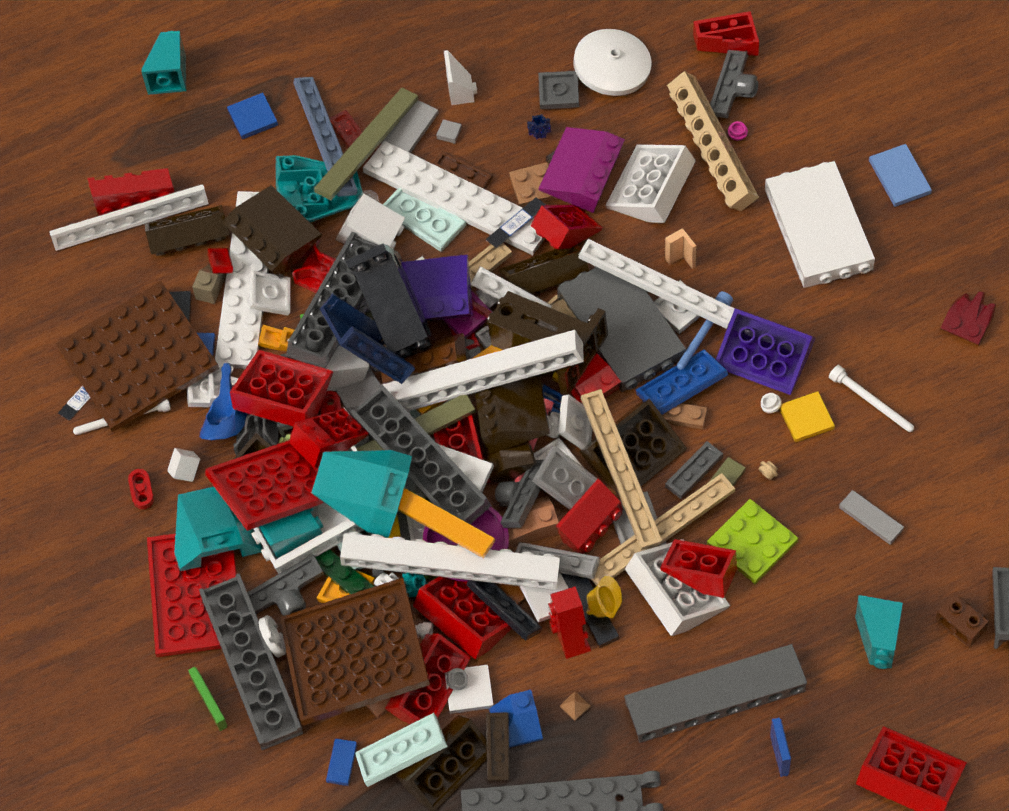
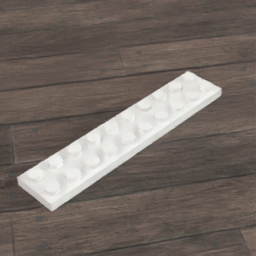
[363,141,545,255]
[215,191,269,369]

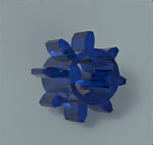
[527,114,551,139]

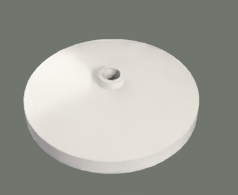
[573,29,652,96]

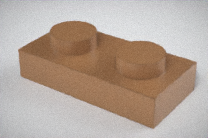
[662,403,707,430]

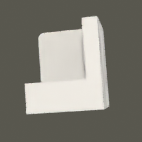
[168,448,200,482]

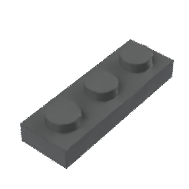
[665,441,723,499]

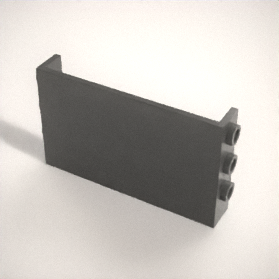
[557,266,686,392]

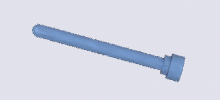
[677,291,733,370]

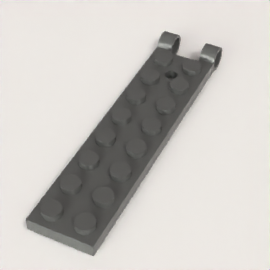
[461,771,664,811]

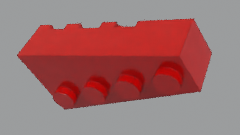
[87,168,175,216]

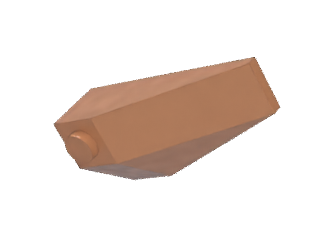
[502,496,559,548]

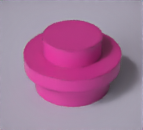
[728,121,748,141]

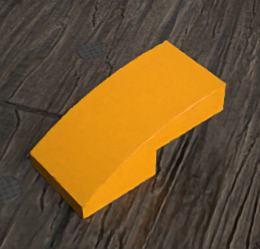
[258,325,294,351]

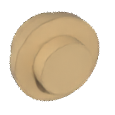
[758,461,778,480]

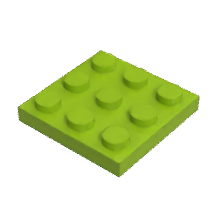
[707,499,798,584]

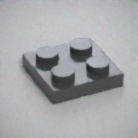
[538,71,579,109]

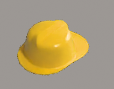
[586,576,622,618]

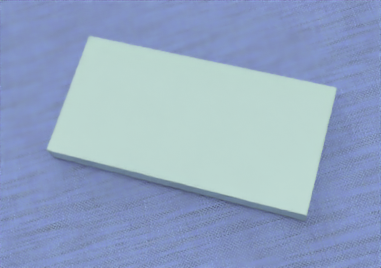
[383,188,467,252]
[355,713,447,787]

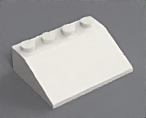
[605,145,695,223]
[625,539,730,636]

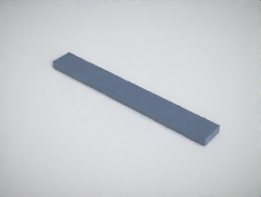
[293,77,357,196]

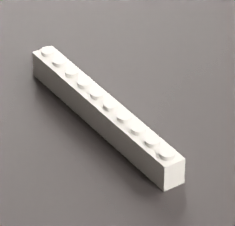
[382,330,584,411]
[340,532,560,590]

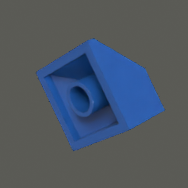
[489,690,543,748]

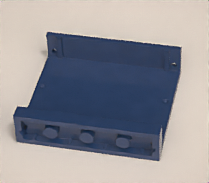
[320,294,415,384]

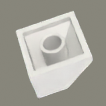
[444,50,477,105]

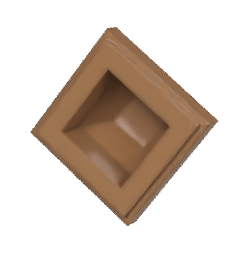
[560,691,591,721]

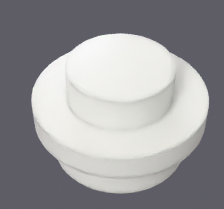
[761,393,782,413]

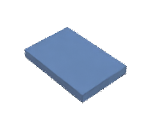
[869,144,932,207]

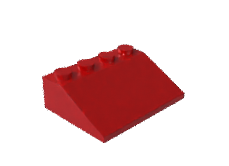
[230,350,333,427]
[413,576,512,660]
[856,726,967,811]

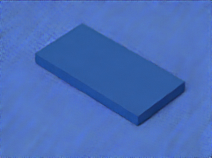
[636,349,728,414]

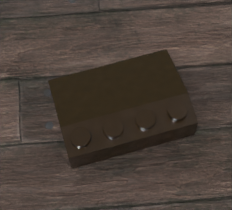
[222,185,323,279]
[475,374,550,453]
[579,398,687,495]

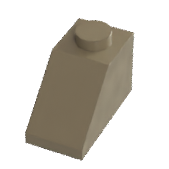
[192,264,227,304]

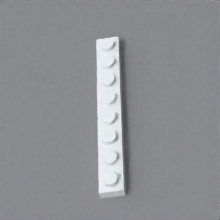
[49,184,209,251]
[578,239,734,329]

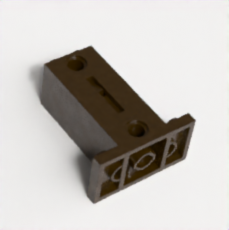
[487,291,608,395]

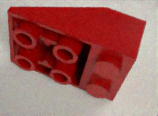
[289,408,369,468]

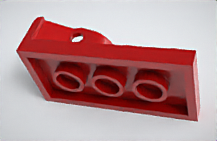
[292,243,336,293]

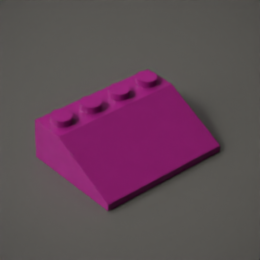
[538,127,625,213]

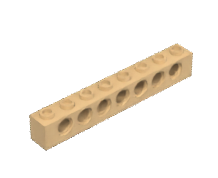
[667,71,759,211]

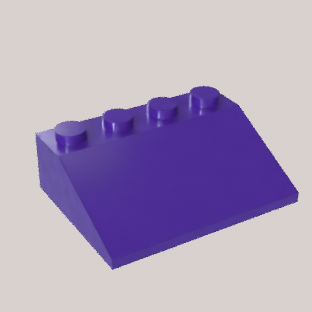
[401,255,473,321]
[716,308,815,395]

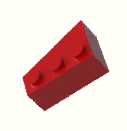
[693,11,759,56]
[548,587,591,659]

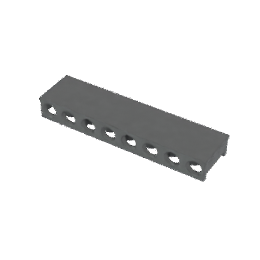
[286,232,389,368]
[350,384,492,524]
[199,574,303,750]
[624,644,807,743]

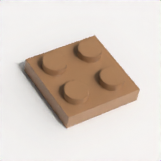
[509,162,558,208]

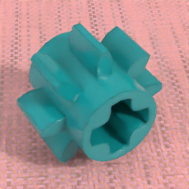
[402,573,427,597]

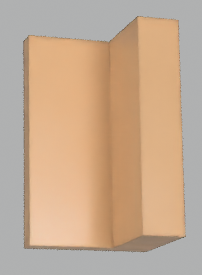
[665,228,696,269]

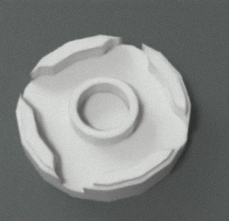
[259,615,286,658]

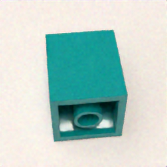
[141,31,186,95]
[259,508,324,559]
[855,595,903,669]

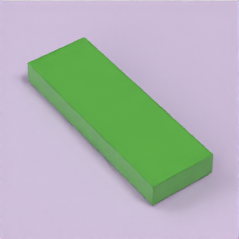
[188,667,227,731]

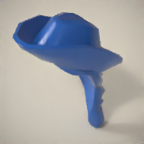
[199,363,247,440]

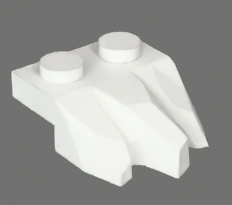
[187,364,239,407]

